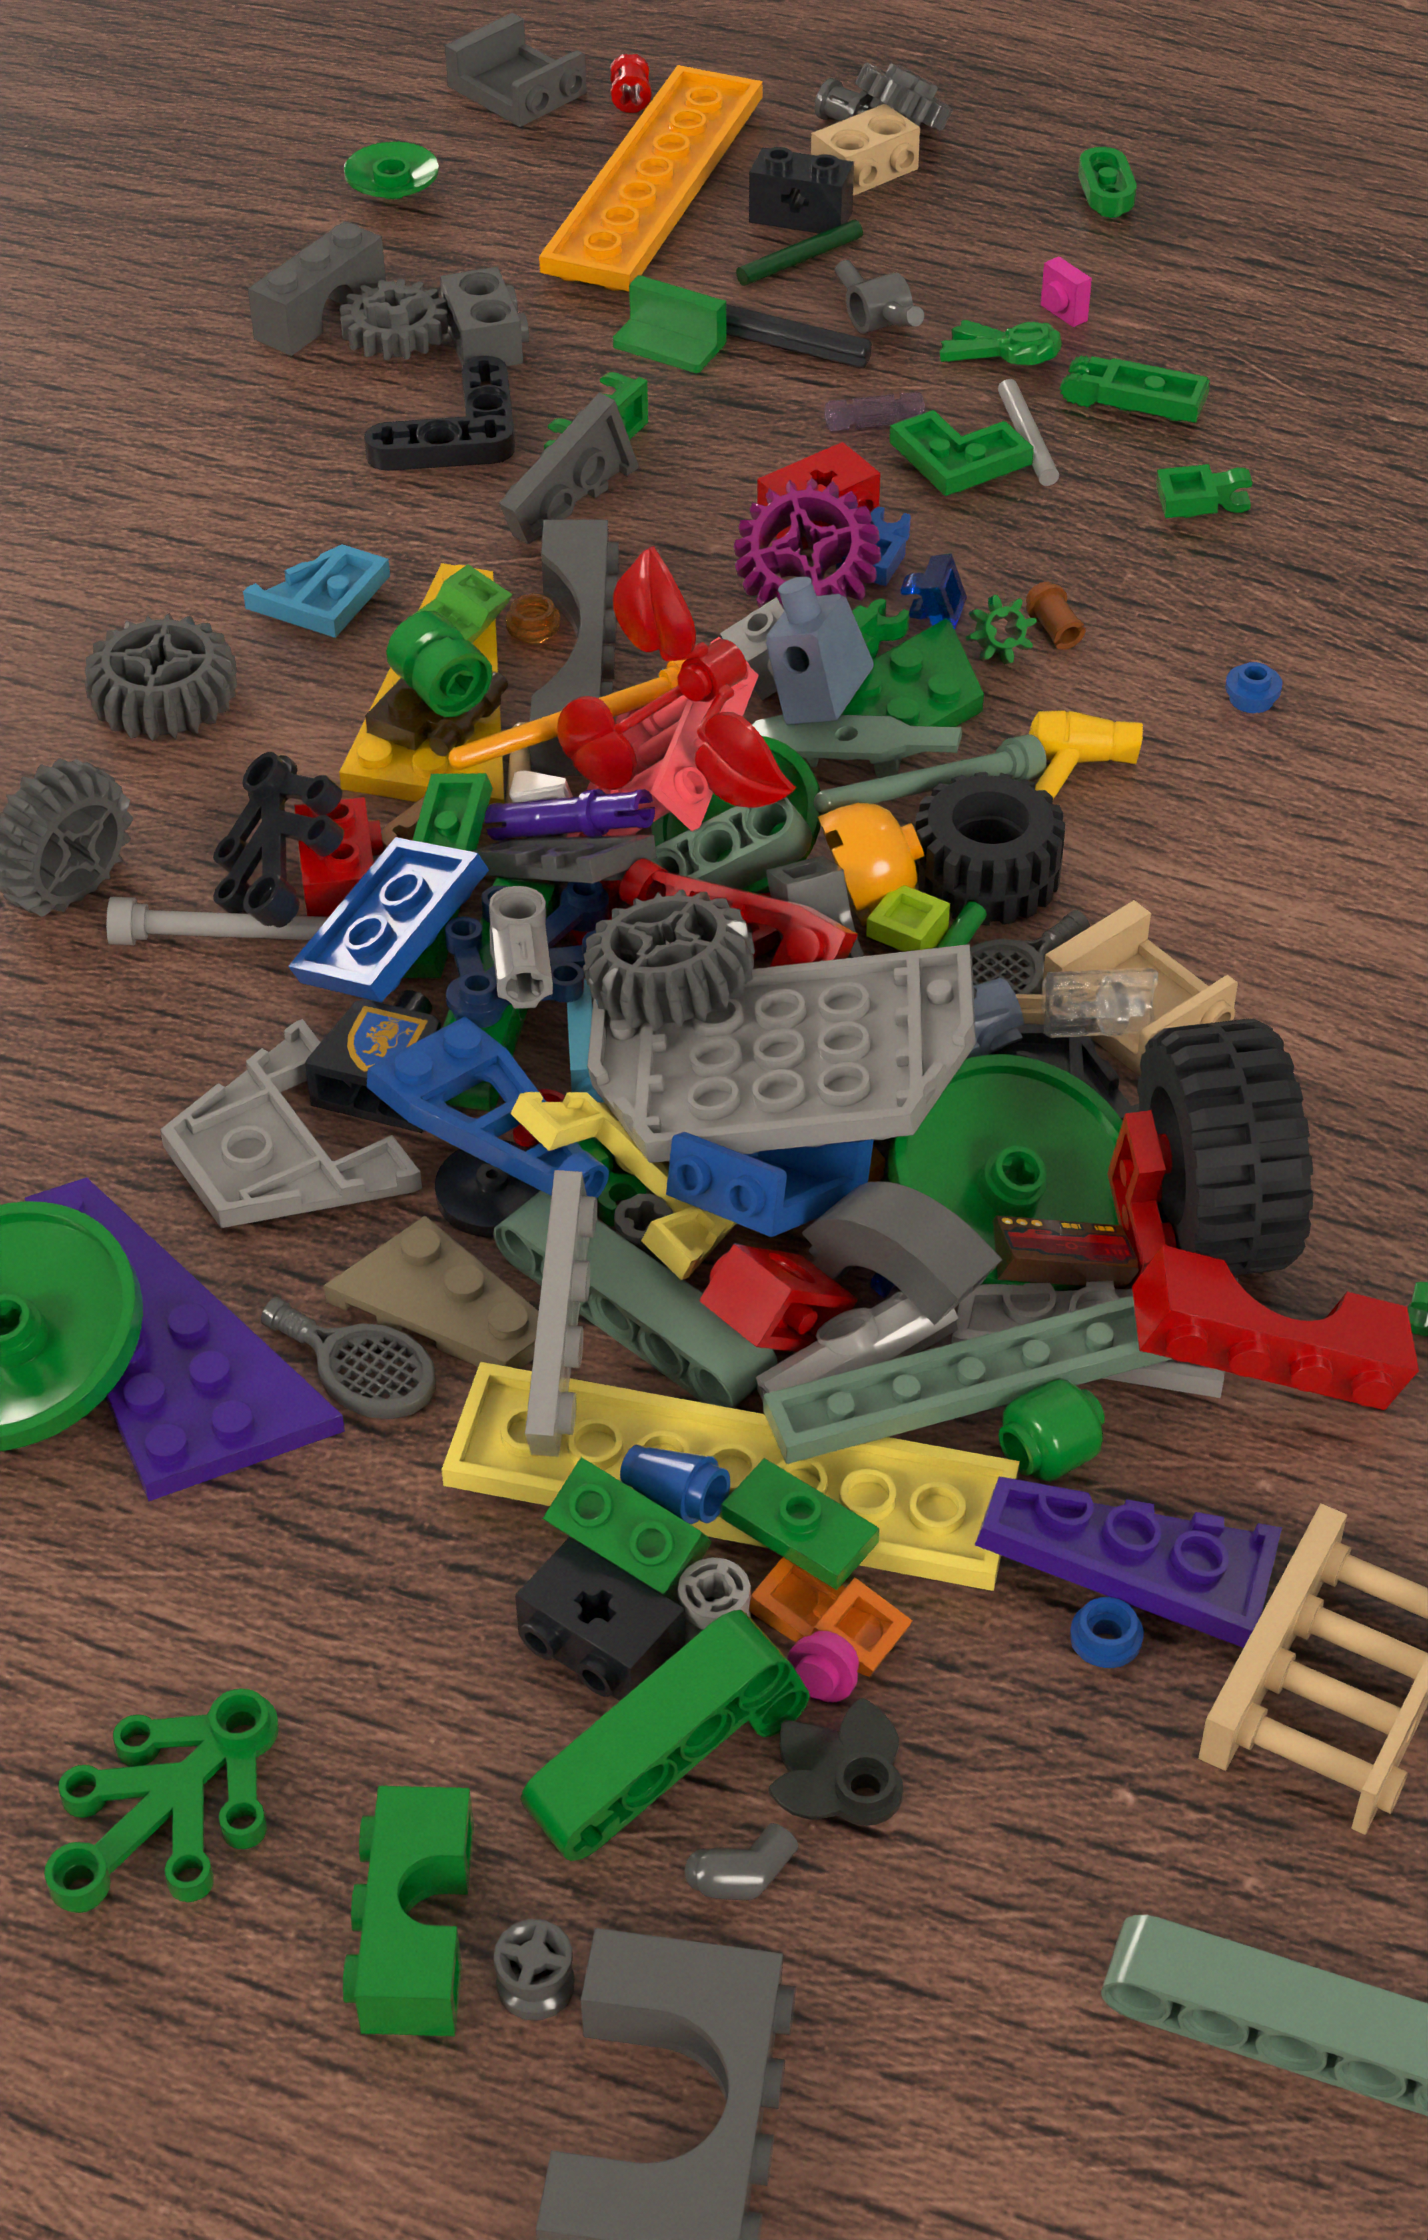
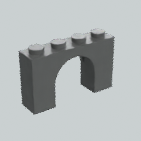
[536,1928,796,2240]

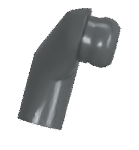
[685,1823,798,1901]

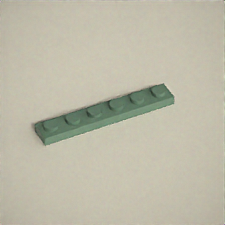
[763,1295,1172,1464]

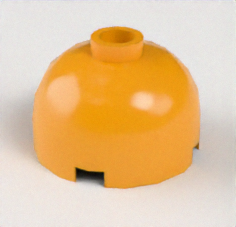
[818,803,925,926]

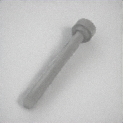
[106,897,329,946]

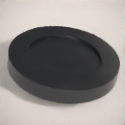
[435,1140,541,1237]

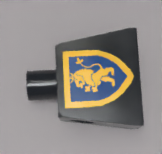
[305,990,441,1133]

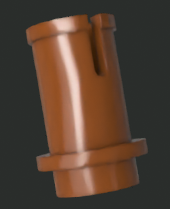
[1026,582,1086,650]

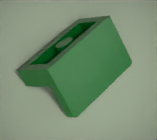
[613,275,726,373]

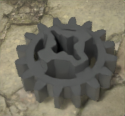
[855,63,953,130]
[340,279,449,360]

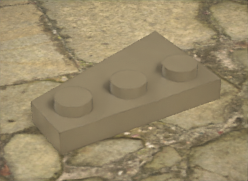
[324,1216,539,1369]

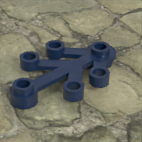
[445,881,609,1028]

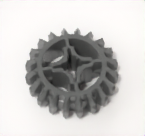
[84,613,237,742]
[0,758,134,917]
[583,889,755,1031]

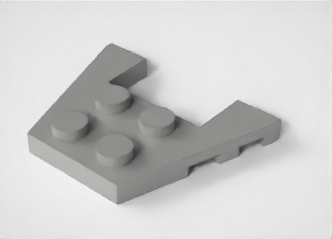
[160,1019,422,1228]

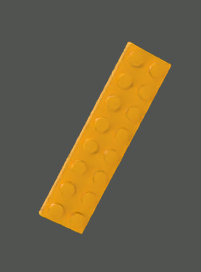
[539,65,763,291]

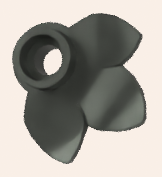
[768,1698,903,1826]

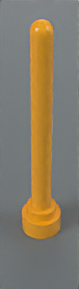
[448,660,685,770]

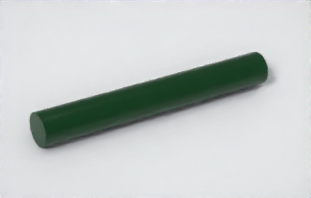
[736,219,863,286]

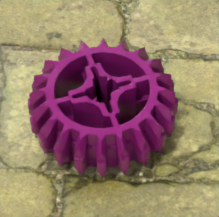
[734,477,881,608]

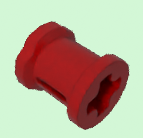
[610,54,652,113]

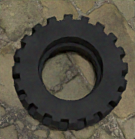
[1137,1018,1313,1276]

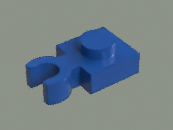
[836,506,911,586]

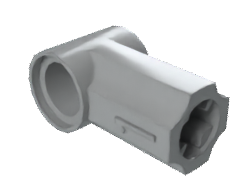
[489,886,553,1009]

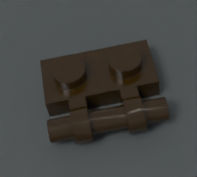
[365,672,508,756]

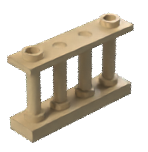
[1198,1503,1428,1835]

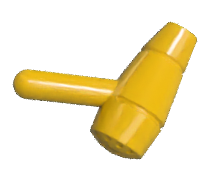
[1029,710,1143,800]

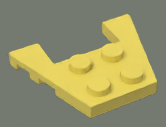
[511,1092,737,1280]

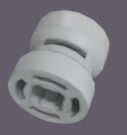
[678,1557,751,1645]

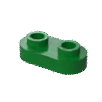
[1078,147,1137,218]

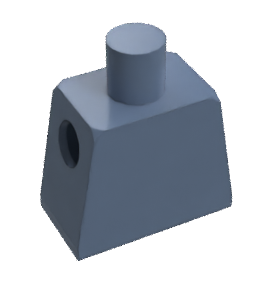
[766,576,874,725]

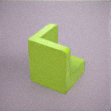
[866,885,950,952]

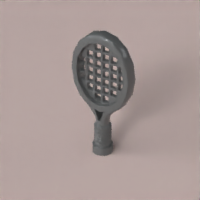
[970,910,1090,995]
[261,1297,436,1419]

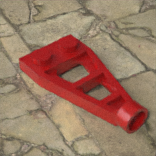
[620,858,858,967]

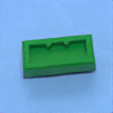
[721,1458,880,1590]

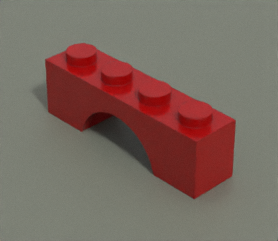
[1132,1245,1419,1410]

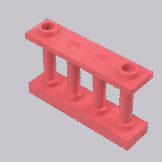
[567,637,759,837]

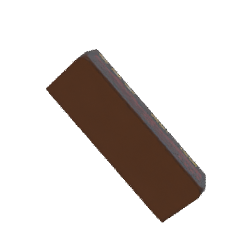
[993,1215,1139,1289]

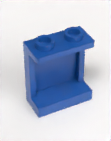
[666,1132,874,1237]

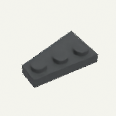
[499,392,639,544]
[471,835,657,883]

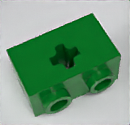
[542,1457,712,1602]

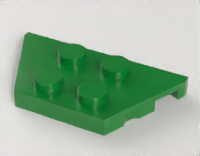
[841,619,984,727]

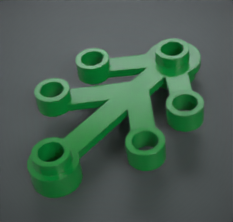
[44,1689,279,1913]

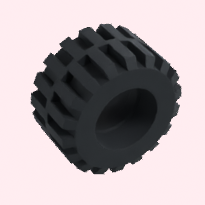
[914,772,1065,926]

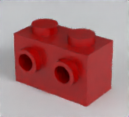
[294,797,383,917]

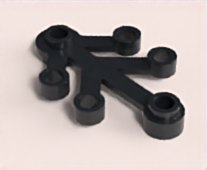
[213,752,344,928]

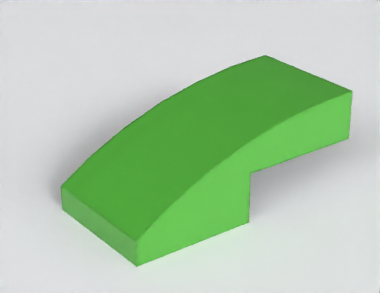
[413,564,513,643]

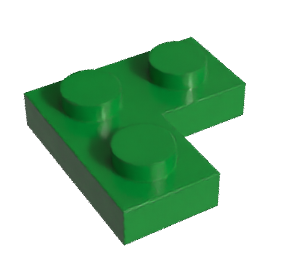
[889,410,1034,496]

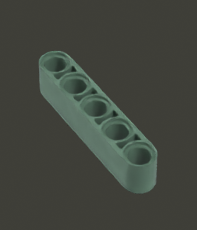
[493,1191,778,1408]
[1101,1915,1428,2116]

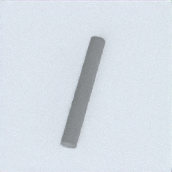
[998,379,1059,486]

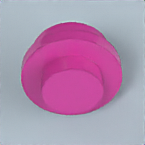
[787,1631,859,1702]

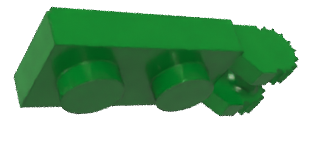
[1059,355,1210,423]

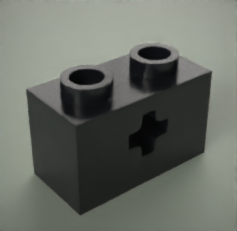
[749,147,854,234]
[515,1537,685,1701]

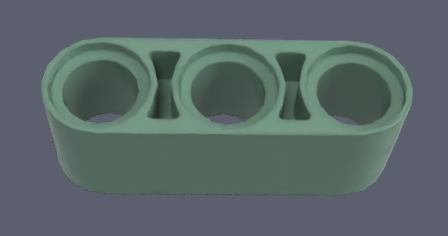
[651,797,812,897]

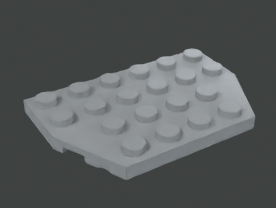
[587,944,976,1163]

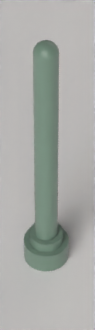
[814,734,1046,814]

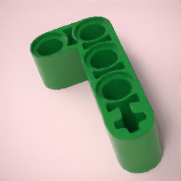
[520,1610,810,1861]

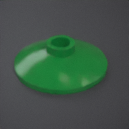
[344,142,439,199]

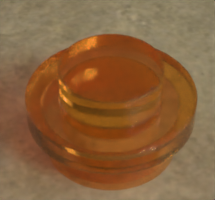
[506,593,560,644]

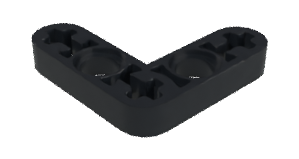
[364,356,515,471]

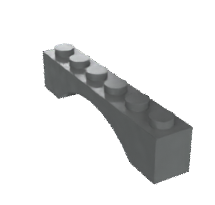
[530,520,619,776]

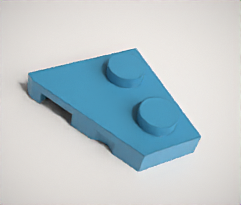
[243,544,390,638]

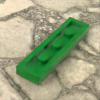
[402,773,493,978]

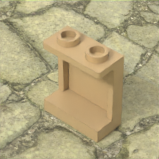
[1041,900,1238,1077]

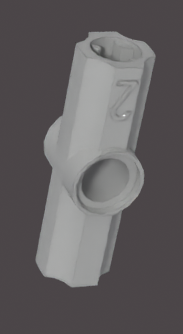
[755,1291,959,1401]

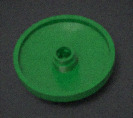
[888,1054,1123,1291]
[0,1201,143,1451]

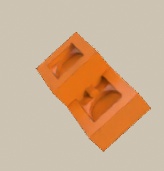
[749,1557,913,1677]

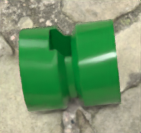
[386,611,492,717]

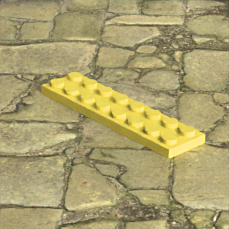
[442,1362,1020,1591]

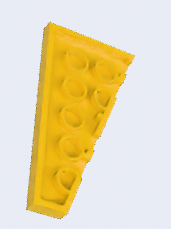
[339,563,505,806]

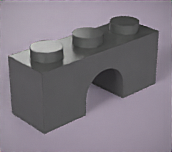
[248,221,386,356]

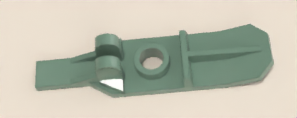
[752,714,962,778]

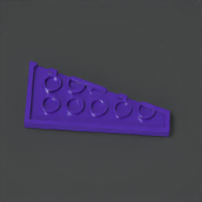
[24,1177,345,1501]

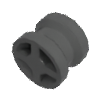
[494,1919,575,2021]

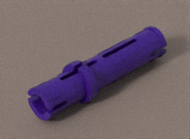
[485,789,655,841]

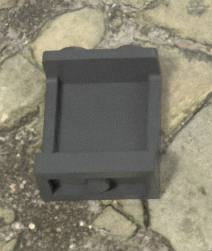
[445,13,587,127]

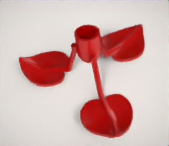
[557,546,796,808]

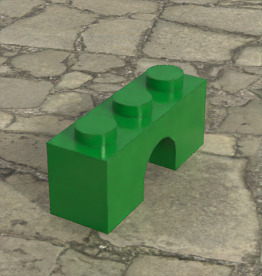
[343,1786,474,2036]

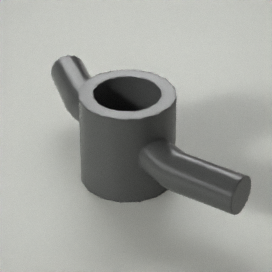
[834,260,924,334]

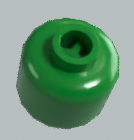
[998,1379,1105,1482]

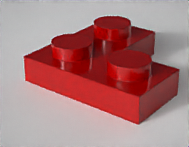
[1107,1110,1176,1284]

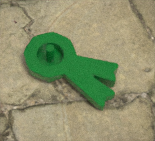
[939,320,1062,365]

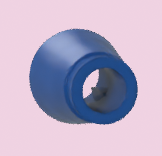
[620,1445,731,1524]

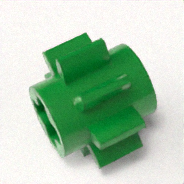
[965,595,1037,665]

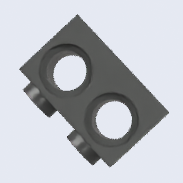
[440,267,529,367]

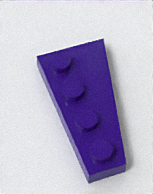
[975,1476,1282,1648]

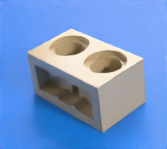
[811,104,920,196]

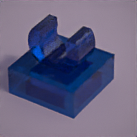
[900,553,967,629]

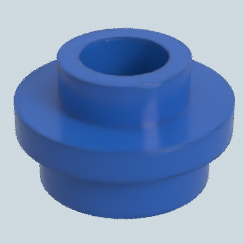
[1225,662,1282,713]
[1070,1597,1144,1668]

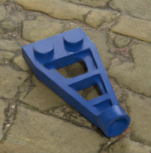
[367,1016,609,1198]

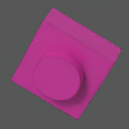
[1041,256,1092,327]

